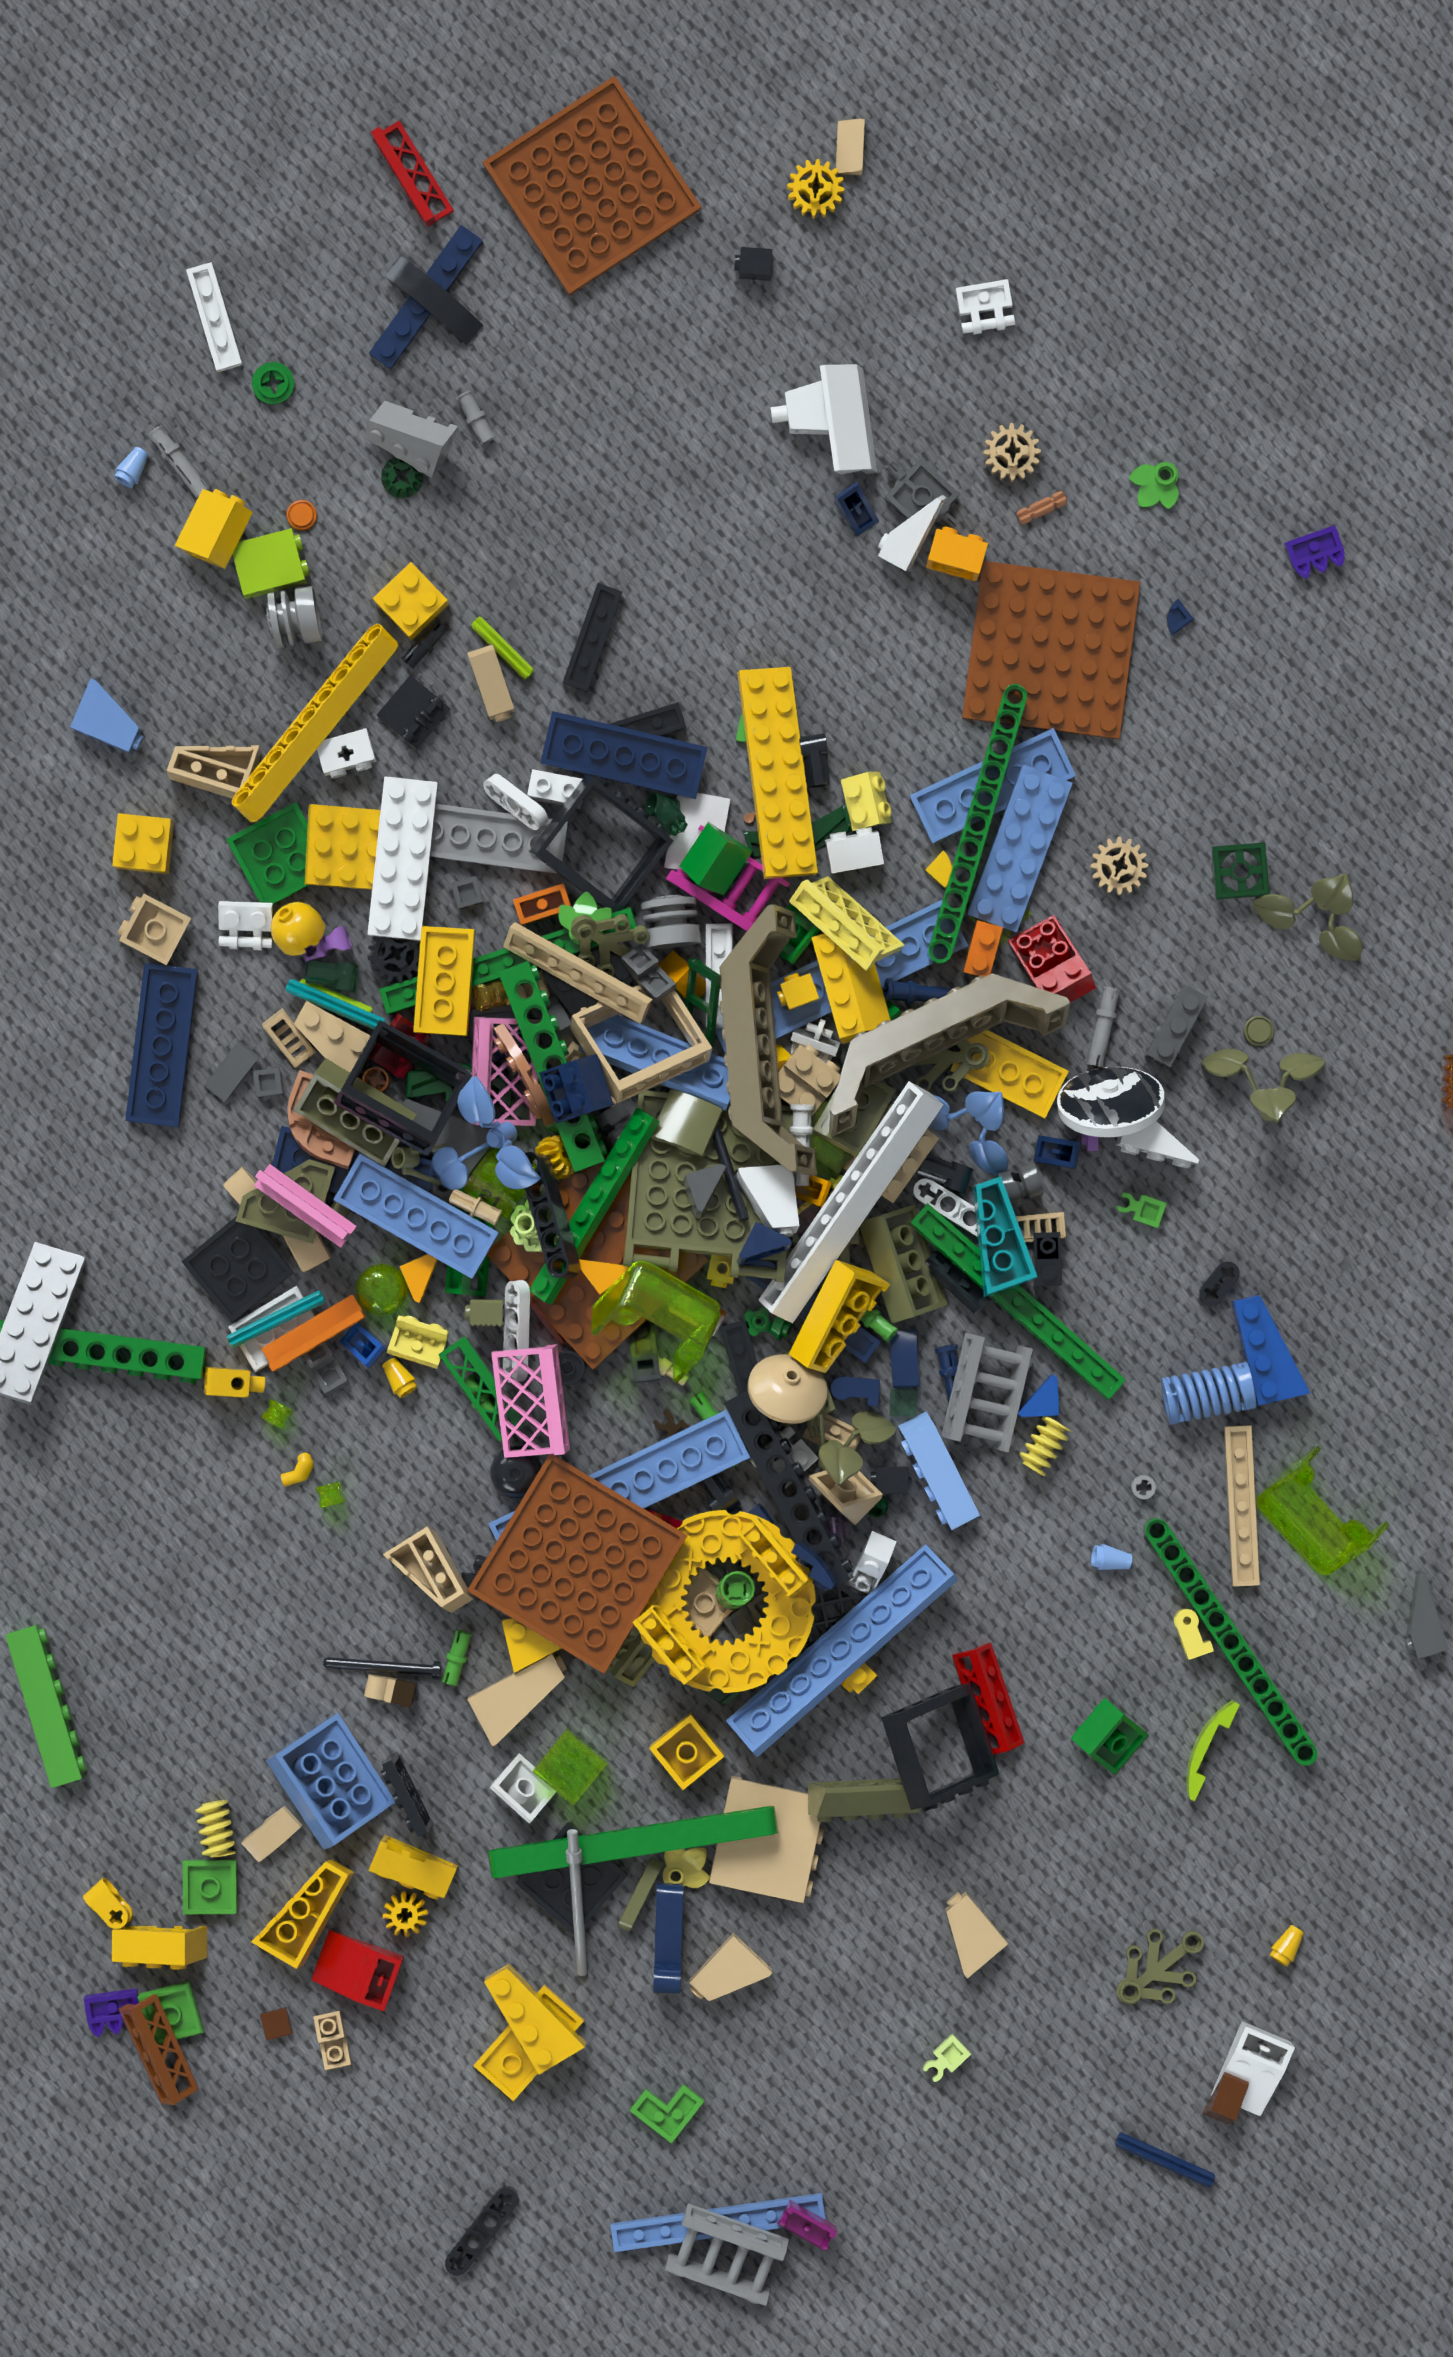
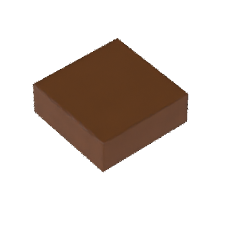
[260,2007,293,2041]

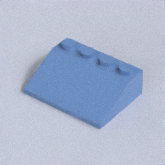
[266,1713,395,1850]

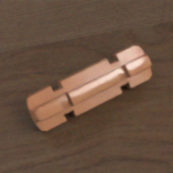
[1016,491,1067,525]

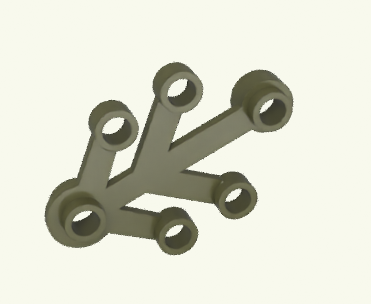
[571,914,650,977]
[914,1040,990,1093]
[1116,1928,1204,2005]

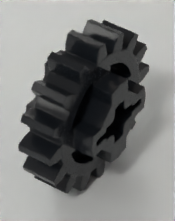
[368,936,420,983]

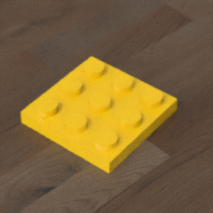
[304,804,381,890]

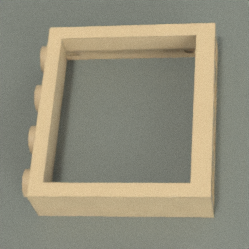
[570,985,712,1104]

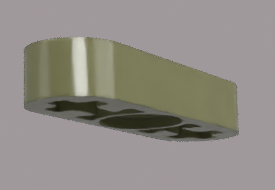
[617,1856,663,1932]

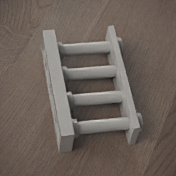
[941,1333,1033,1453]
[665,2203,789,2306]

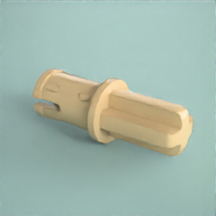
[449,1189,502,1226]

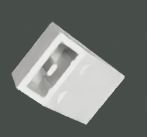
[1116,1121,1199,1168]
[1211,2021,1295,2116]

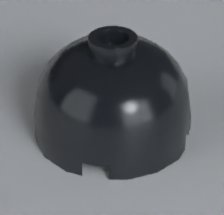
[490,1446,542,1498]

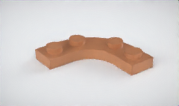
[494,1023,555,1127]
[288,1070,356,1170]

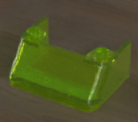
[591,1261,720,1383]
[1256,1446,1389,1575]

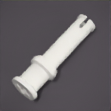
[790,1104,814,1186]

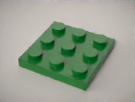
[226,802,310,905]

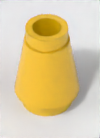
[382,1357,418,1398]
[1269,1925,1304,1967]

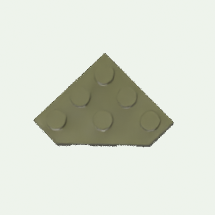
[236,1159,336,1244]

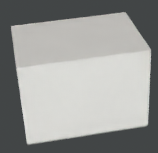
[490,1753,558,1824]

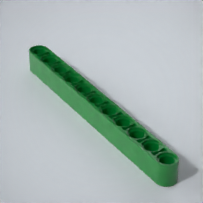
[927,684,1027,965]
[1143,1518,1318,1766]
[487,1806,779,1878]

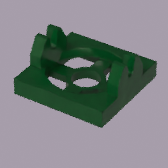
[1211,842,1270,900]

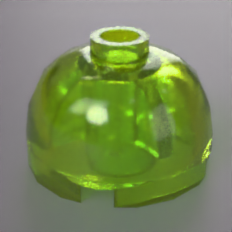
[355,1263,409,1316]

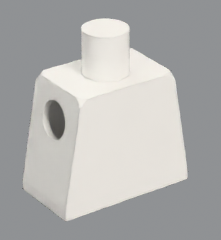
[770,381,829,435]

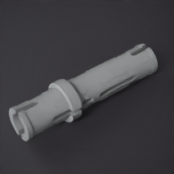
[148,425,210,499]
[1086,986,1121,1068]

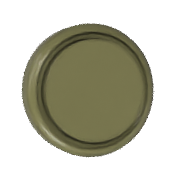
[1243,1016,1274,1046]

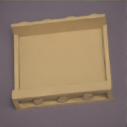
[709,1775,824,1903]

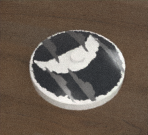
[1057,1067,1165,1137]

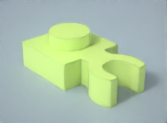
[923,2033,971,2082]

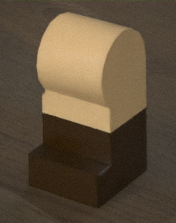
[364,1674,417,1708]

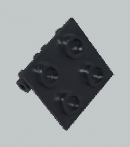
[377,675,451,749]

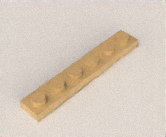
[503,922,652,1024]
[1224,1425,1260,1586]

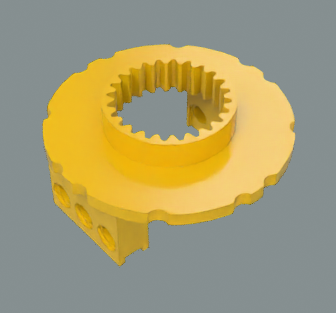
[632,1510,816,1693]

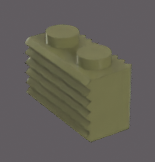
[465,1300,505,1327]

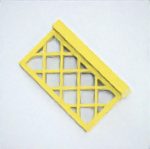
[789,876,904,971]

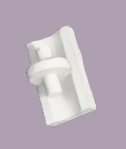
[791,1019,840,1063]

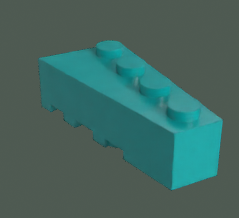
[973,1176,1037,1297]

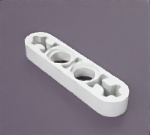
[913,1178,978,1237]
[503,1280,530,1383]

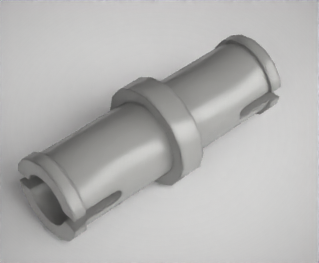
[455,390,496,445]

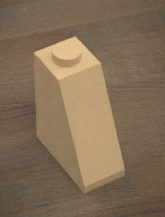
[467,644,515,722]
[945,1891,1008,1979]
[690,1932,772,2001]

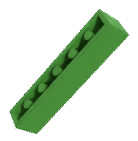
[5,1623,87,1788]

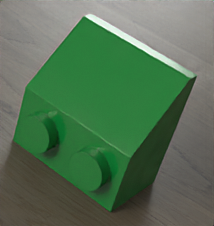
[1070,1697,1149,1775]

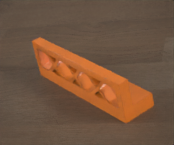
[261,1294,367,1372]

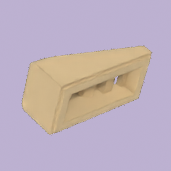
[262,1008,316,1068]
[1016,1212,1066,1242]

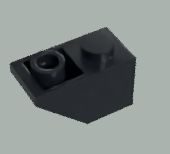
[1032,1232,1062,1286]

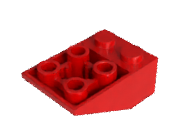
[1008,915,1096,1003]
[311,1929,404,2011]

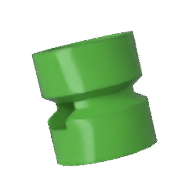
[715,1571,755,1610]

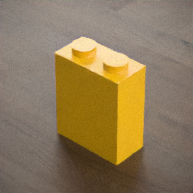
[175,489,253,569]

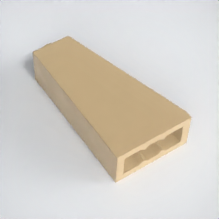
[467,1653,567,1746]

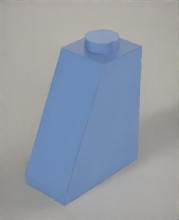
[70,679,144,754]

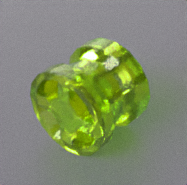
[261,1398,294,1429]
[315,1481,345,1508]

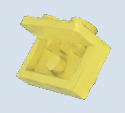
[841,772,891,831]
[387,1316,449,1369]

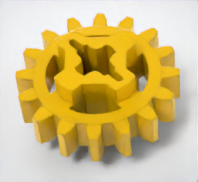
[787,159,844,219]

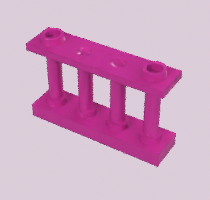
[666,825,790,931]

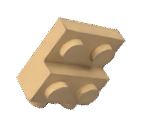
[117,894,191,965]
[778,1044,841,1116]

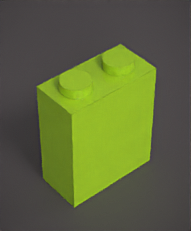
[233,528,310,599]

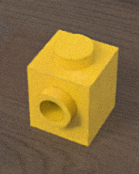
[777,973,819,1011]
[707,1255,734,1288]
[841,1662,877,1694]

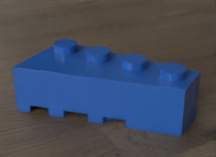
[1231,1295,1310,1405]

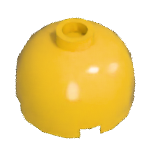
[270,902,325,956]

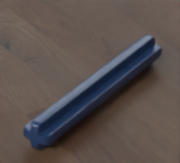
[1115,2132,1215,2188]

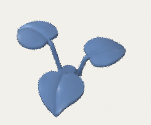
[431,1076,541,1190]
[929,1091,1008,1176]

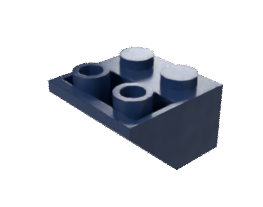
[539,1054,614,1124]

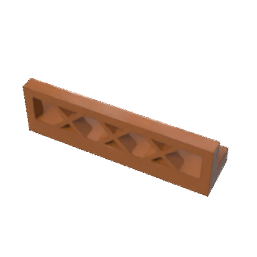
[119,1994,198,2105]

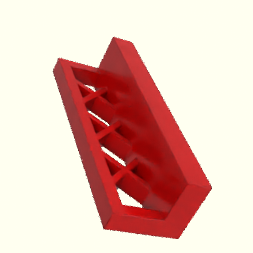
[371,121,454,227]
[952,1642,1025,1754]

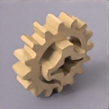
[983,423,1041,482]
[1090,837,1148,895]

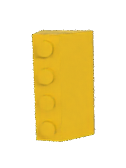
[811,934,891,1044]

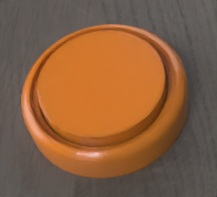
[287,500,317,531]

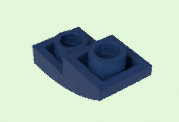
[890,1329,920,1388]
[791,1541,838,1591]

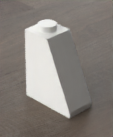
[736,1165,799,1237]

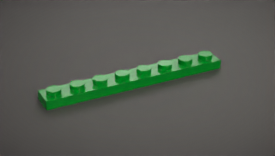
[530,1107,660,1305]

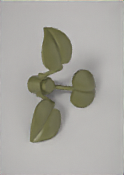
[1252,873,1363,961]
[1201,1049,1325,1123]
[810,1402,896,1486]

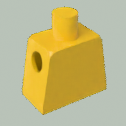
[203,1367,265,1398]

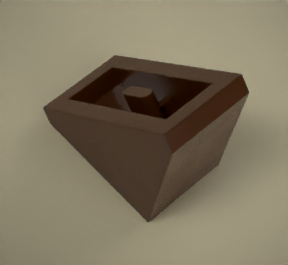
[1203,2072,1249,2124]

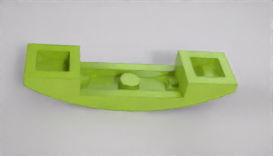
[1186,1700,1240,1801]

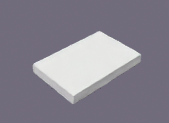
[664,793,731,870]
[228,1286,315,1372]

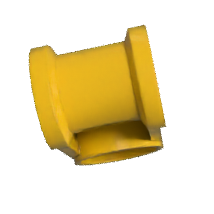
[83,1878,133,1929]

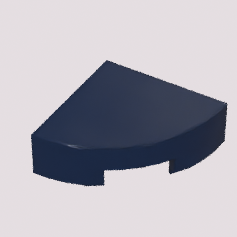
[1167,599,1194,636]

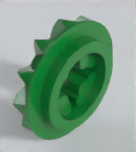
[252,362,294,405]

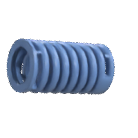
[1161,1362,1256,1425]

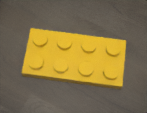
[413,926,476,1036]
[950,1030,1069,1119]
[473,1984,584,2101]

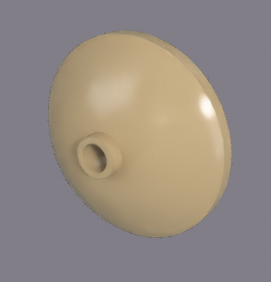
[748,1354,827,1424]

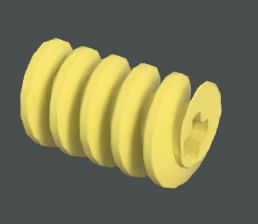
[1019,1416,1072,1477]
[195,1800,236,1857]

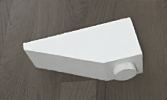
[878,495,947,571]

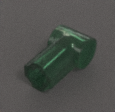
[645,792,688,836]
[305,961,359,992]

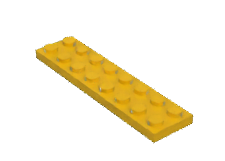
[737,667,818,879]

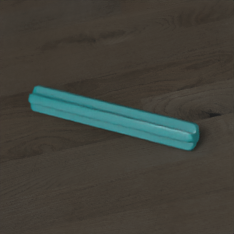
[285,979,386,1029]
[227,1291,326,1348]

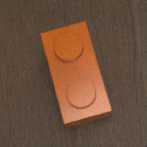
[513,883,571,927]
[962,920,1003,977]

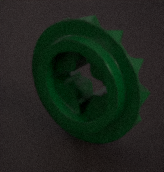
[381,457,424,498]

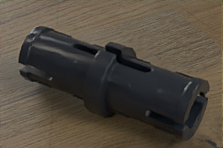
[401,619,448,669]

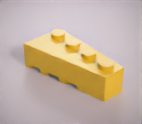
[789,1260,891,1373]
[502,1617,561,1673]
[251,1859,355,1969]
[484,1964,586,2074]

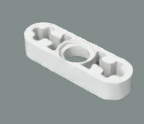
[483,774,548,830]

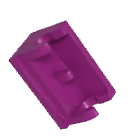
[777,2200,837,2251]

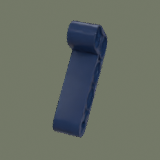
[653,1883,684,1994]

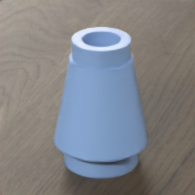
[114,447,149,488]
[1091,1544,1132,1570]

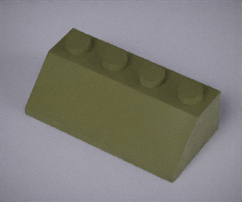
[293,1058,417,1167]
[860,1204,948,1324]
[808,1778,927,1822]

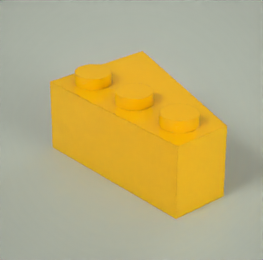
[368,1835,458,1900]
[112,1926,207,1970]

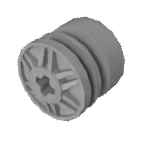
[266,586,323,649]
[641,895,701,949]

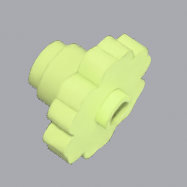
[510,1199,559,1252]

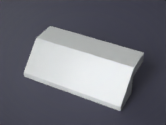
[820,364,878,475]

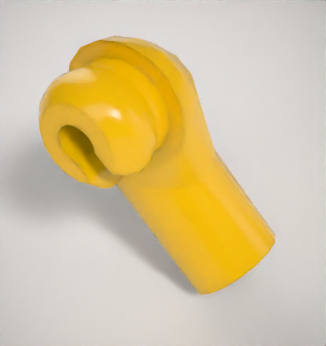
[281,1453,314,1487]

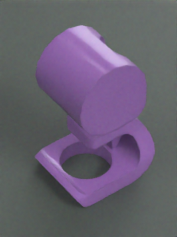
[303,926,353,962]

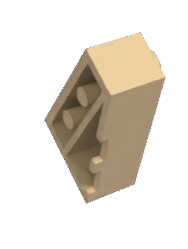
[167,745,261,799]
[294,1001,377,1078]
[383,1526,474,1613]

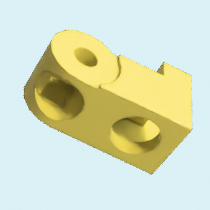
[1174,1608,1214,1660]

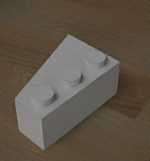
[364,401,458,478]

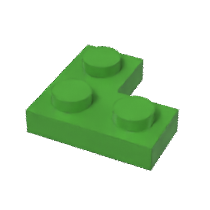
[629,2083,704,2144]

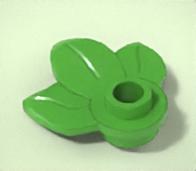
[1129,462,1179,509]
[559,892,612,945]

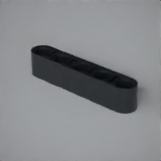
[525,1152,580,1279]

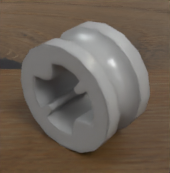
[1131,1475,1156,1499]

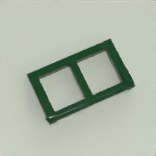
[681,958,721,1049]

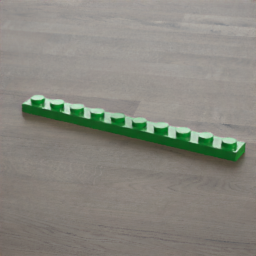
[379,908,637,1015]
[909,1203,1126,1400]

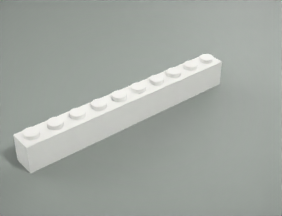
[759,1081,944,1323]

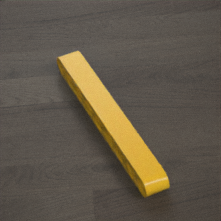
[232,624,398,822]

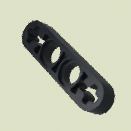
[445,2186,518,2276]

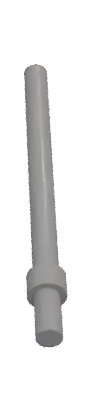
[566,1829,587,1976]

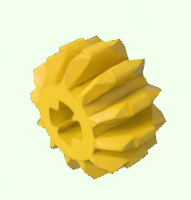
[535,1135,574,1180]
[383,1891,428,1937]

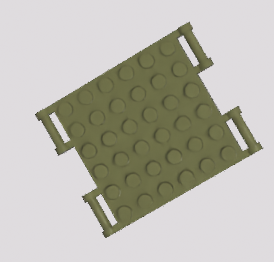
[623,1084,793,1283]

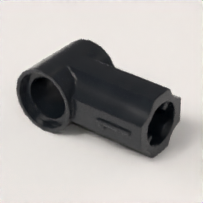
[799,733,830,788]
[917,1154,974,1194]
[697,1473,741,1513]

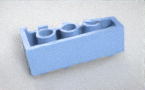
[898,1412,980,1530]

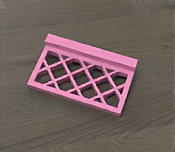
[471,1017,540,1126]
[254,1164,357,1248]
[491,1344,570,1458]

